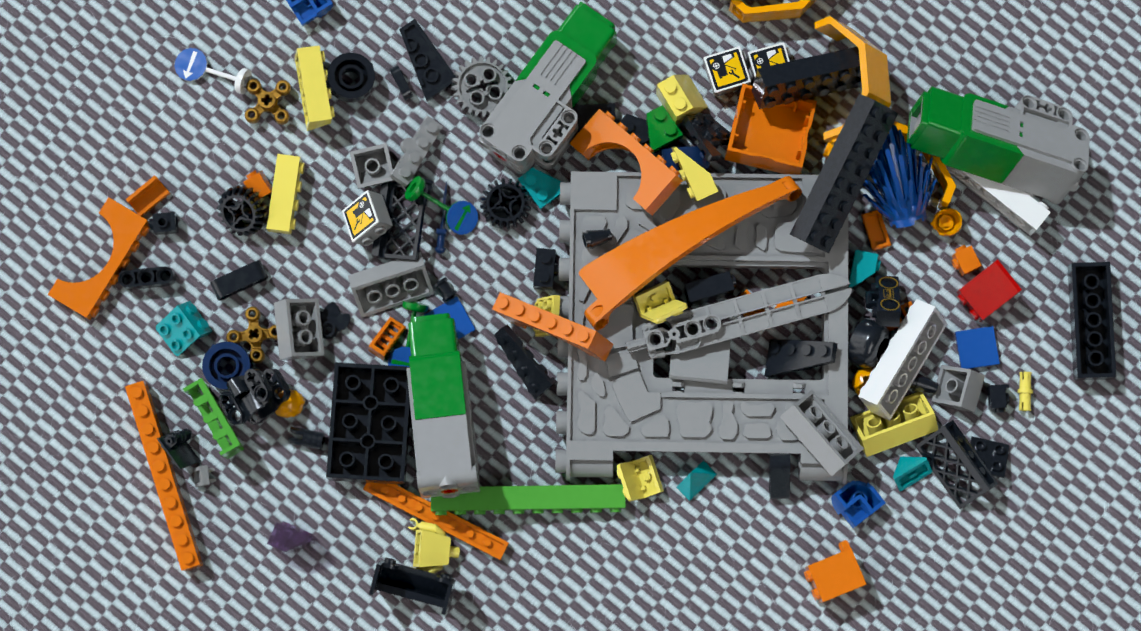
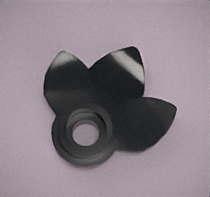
[320,302,350,339]

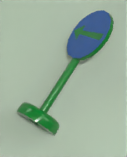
[405,176,478,235]
[388,301,429,367]

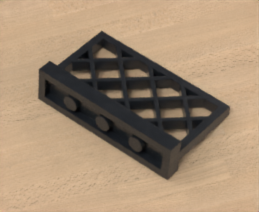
[371,182,428,261]
[915,420,998,509]

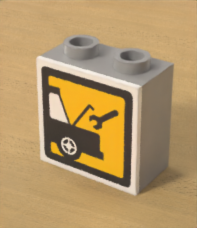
[747,42,791,81]
[703,46,753,97]
[342,190,393,246]

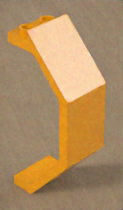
[729,0,816,23]
[815,16,891,145]
[823,121,956,209]

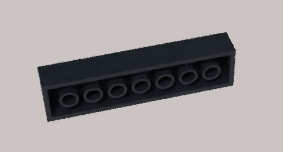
[790,94,899,253]

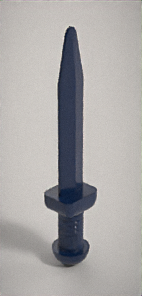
[435,182,448,254]

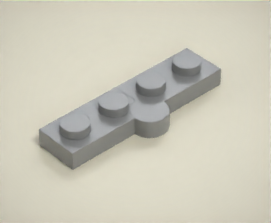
[389,116,443,187]

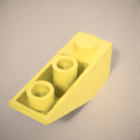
[670,147,718,201]

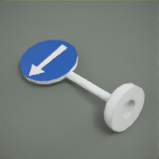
[174,48,252,94]

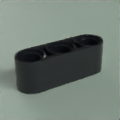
[210,260,268,301]
[118,266,176,290]
[769,453,791,499]

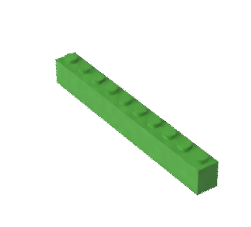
[431,484,626,515]

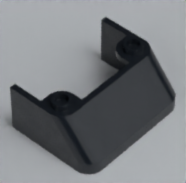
[369,558,456,615]

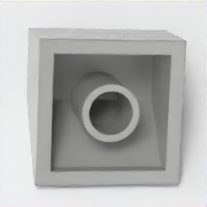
[349,143,395,189]
[931,365,985,413]

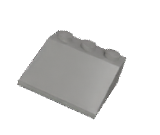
[669,327,731,384]

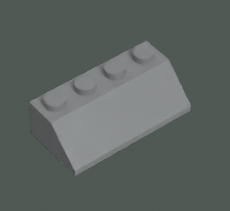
[348,252,434,317]
[780,390,864,476]

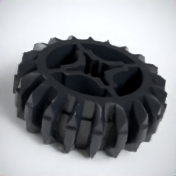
[480,178,531,230]
[217,185,268,236]

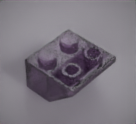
[267,521,316,553]

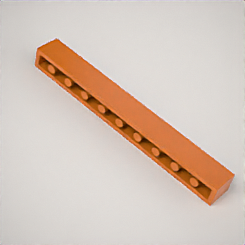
[125,381,203,571]

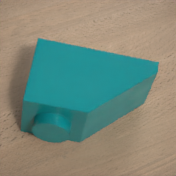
[848,250,881,289]

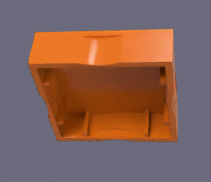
[724,84,817,175]

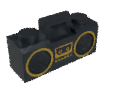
[865,275,901,327]

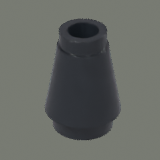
[582,229,612,249]
[910,373,938,394]

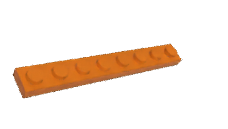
[363,483,509,560]

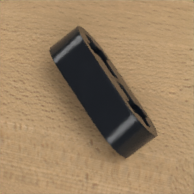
[389,65,414,101]

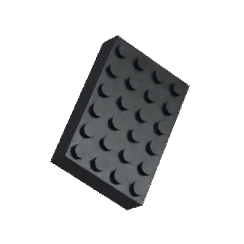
[326,362,411,485]

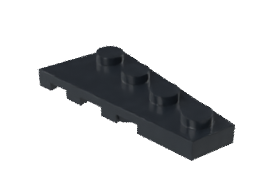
[399,19,456,102]
[494,324,557,399]
[764,339,838,378]

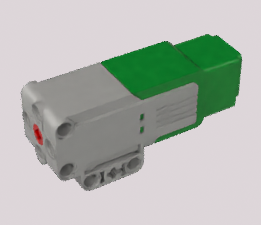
[477,2,617,174]
[907,86,1090,204]
[407,313,480,498]

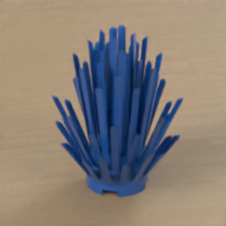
[862,124,937,228]

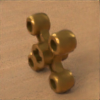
[245,79,291,125]
[226,306,278,364]

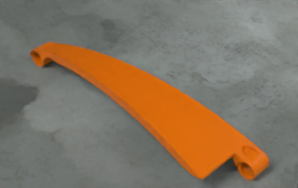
[579,176,802,330]

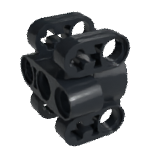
[219,369,291,425]

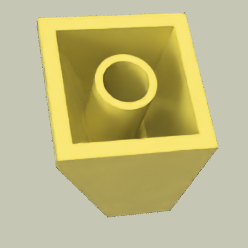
[656,75,708,125]

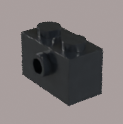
[533,248,559,291]

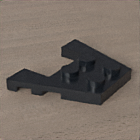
[682,114,731,162]

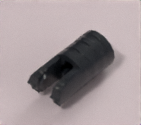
[288,427,325,450]

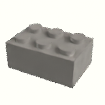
[274,298,325,360]

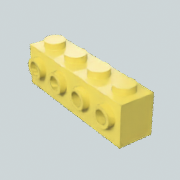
[266,154,305,234]

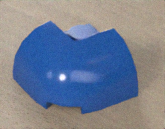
[286,0,333,26]
[831,480,886,528]

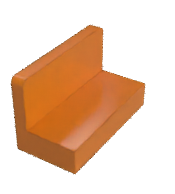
[126,176,170,217]

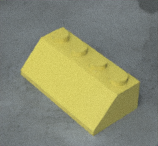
[295,45,335,131]
[850,392,938,457]

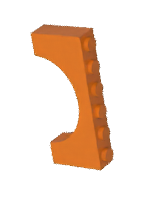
[569,109,683,216]
[48,197,150,320]
[492,292,613,361]

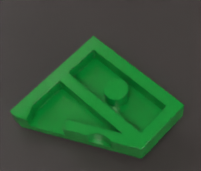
[646,105,683,154]

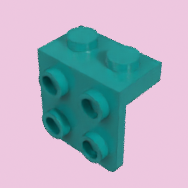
[156,301,212,356]

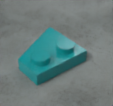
[518,168,561,210]

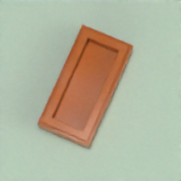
[861,210,891,252]

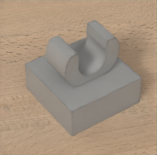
[193,465,216,487]

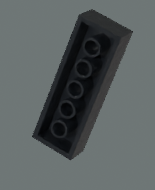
[752,47,862,109]
[1067,262,1116,380]

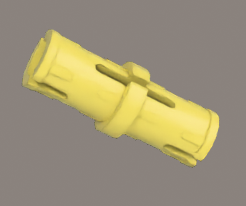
[1017,372,1033,411]

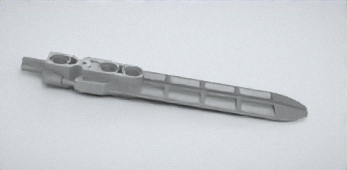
[625,274,852,359]

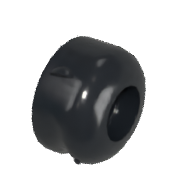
[327,53,375,103]
[848,318,891,369]

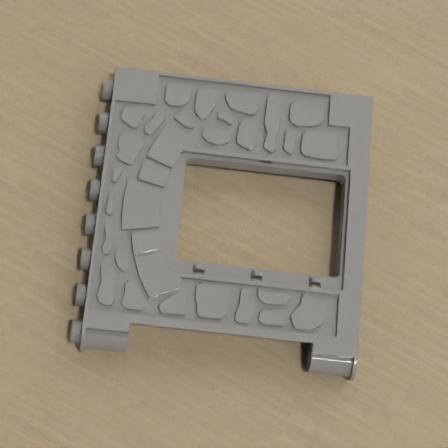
[555,171,848,485]

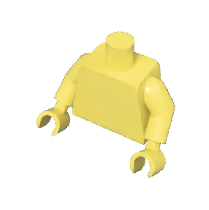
[408,518,460,573]

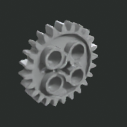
[451,56,512,118]

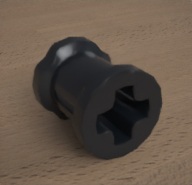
[432,277,457,302]

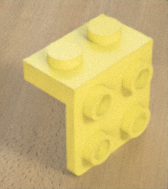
[633,281,688,324]
[617,455,664,502]

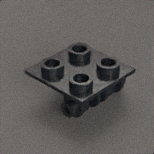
[157,428,201,470]
[965,436,1009,479]

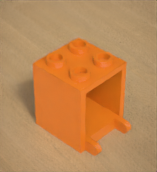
[804,540,867,603]

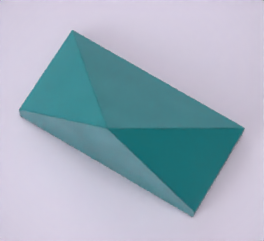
[893,457,933,492]
[676,461,717,501]

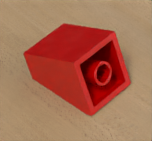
[956,259,1022,322]

